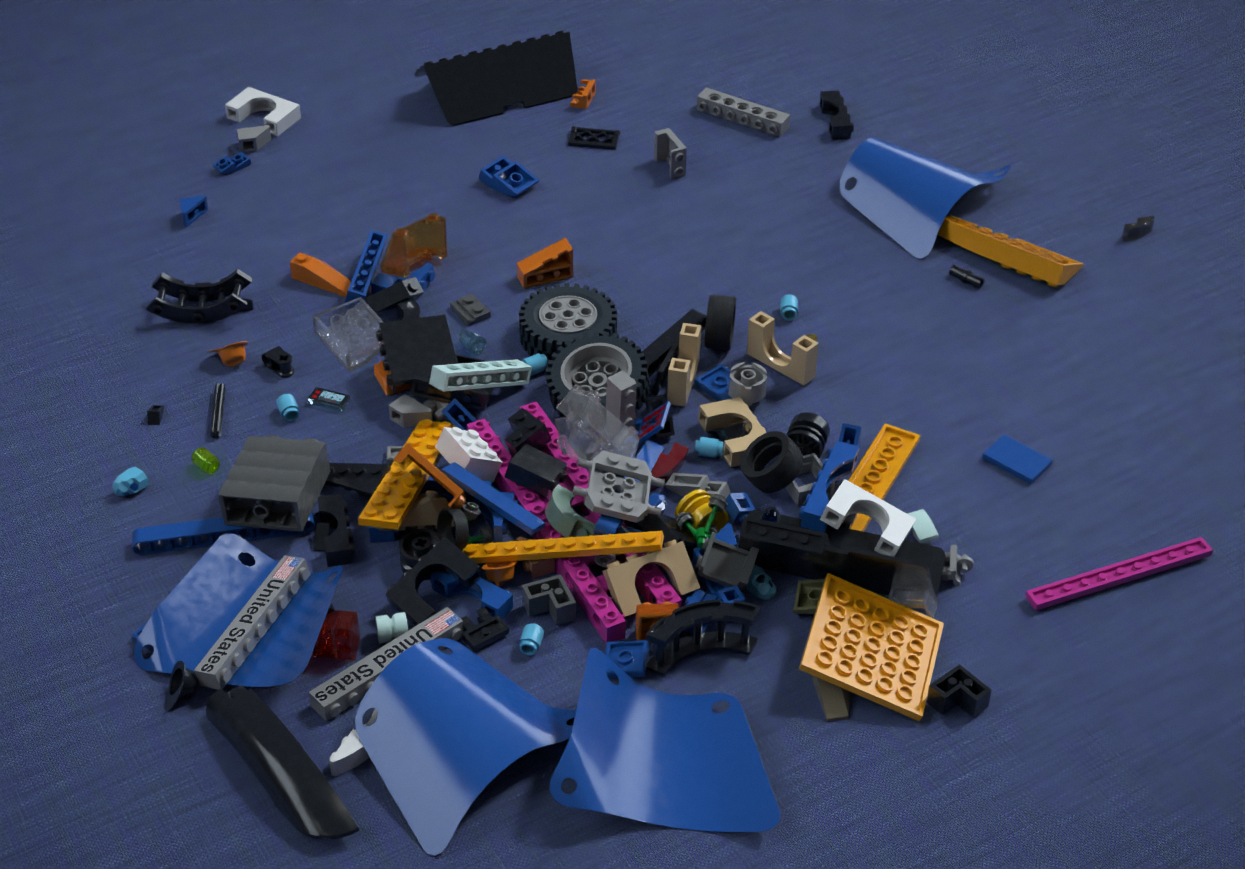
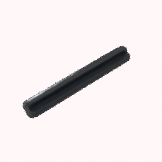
[210,383,226,438]

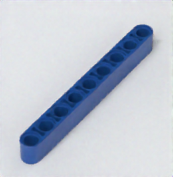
[593,440,665,535]
[132,511,315,555]

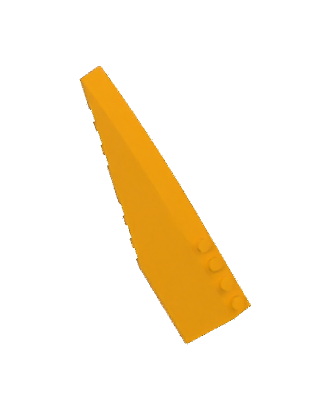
[937,216,1084,287]

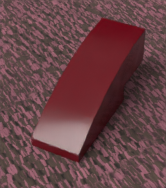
[650,442,689,491]

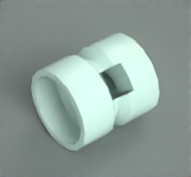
[375,612,408,644]

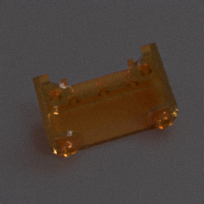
[380,213,447,278]

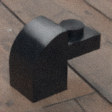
[645,395,675,439]

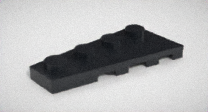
[325,463,391,497]

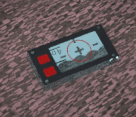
[308,387,351,412]

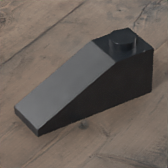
[365,277,424,314]

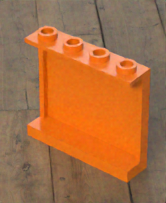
[394,443,466,509]

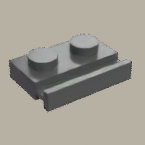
[450,293,491,326]

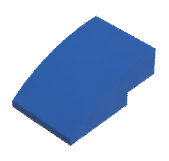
[478,156,539,197]

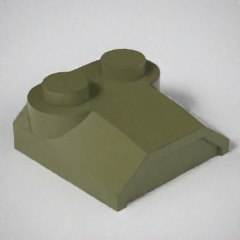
[792,579,825,614]

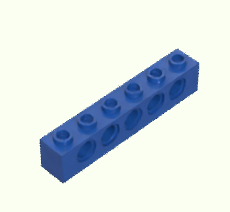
[344,230,387,312]

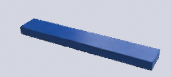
[441,462,546,535]

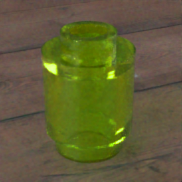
[191,447,220,474]

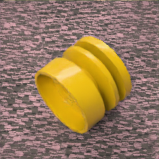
[674,489,729,540]

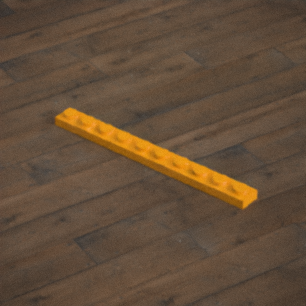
[462,531,664,564]

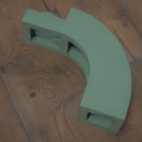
[545,484,596,537]

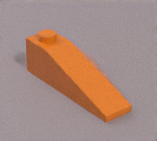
[290,252,351,297]

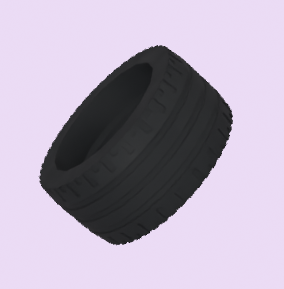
[704,295,736,350]
[740,431,803,493]

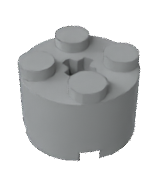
[728,362,767,406]

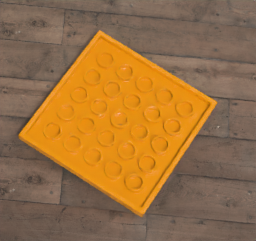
[799,573,944,721]

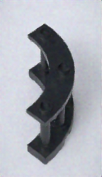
[146,269,252,323]
[646,600,761,676]

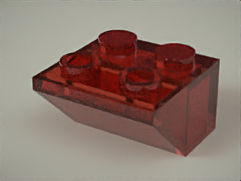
[313,610,360,660]

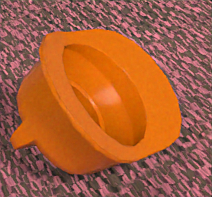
[207,341,248,367]
[481,561,518,587]

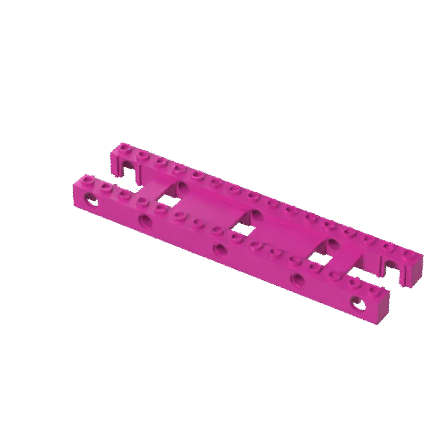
[467,401,682,645]

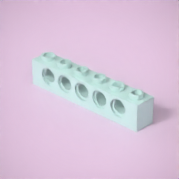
[429,359,532,392]

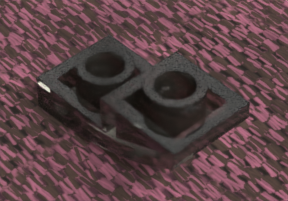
[1122,216,1155,242]

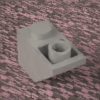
[237,125,271,153]
[389,394,433,428]

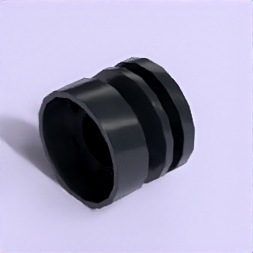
[786,412,830,459]

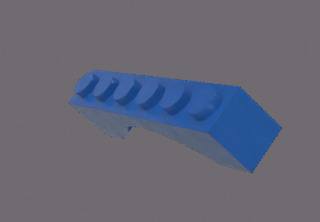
[799,441,859,532]

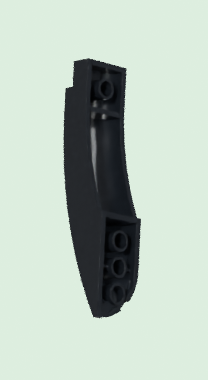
[206,685,359,839]

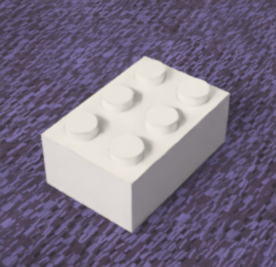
[435,427,503,482]

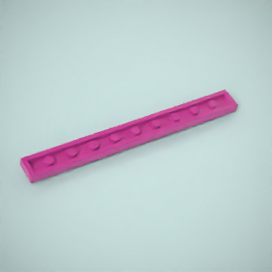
[1025,537,1213,611]

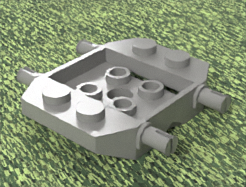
[572,450,665,523]

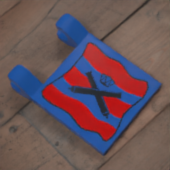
[624,401,671,453]

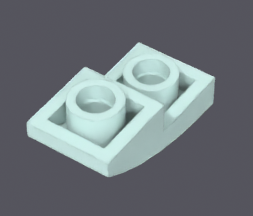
[908,509,939,543]

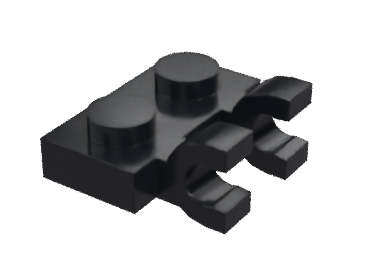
[460,607,509,652]

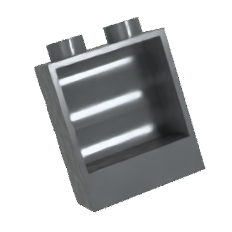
[219,435,330,532]

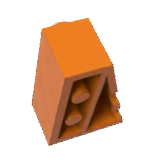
[517,237,573,289]

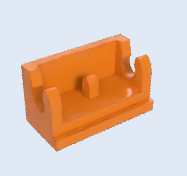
[570,79,596,109]

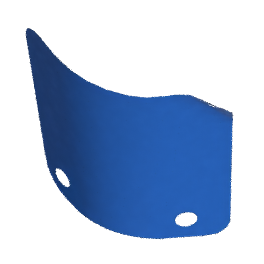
[840,137,1011,258]
[134,533,343,687]
[355,638,576,856]
[550,648,780,832]

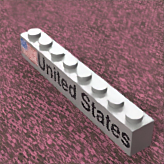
[194,555,311,690]
[309,607,464,721]

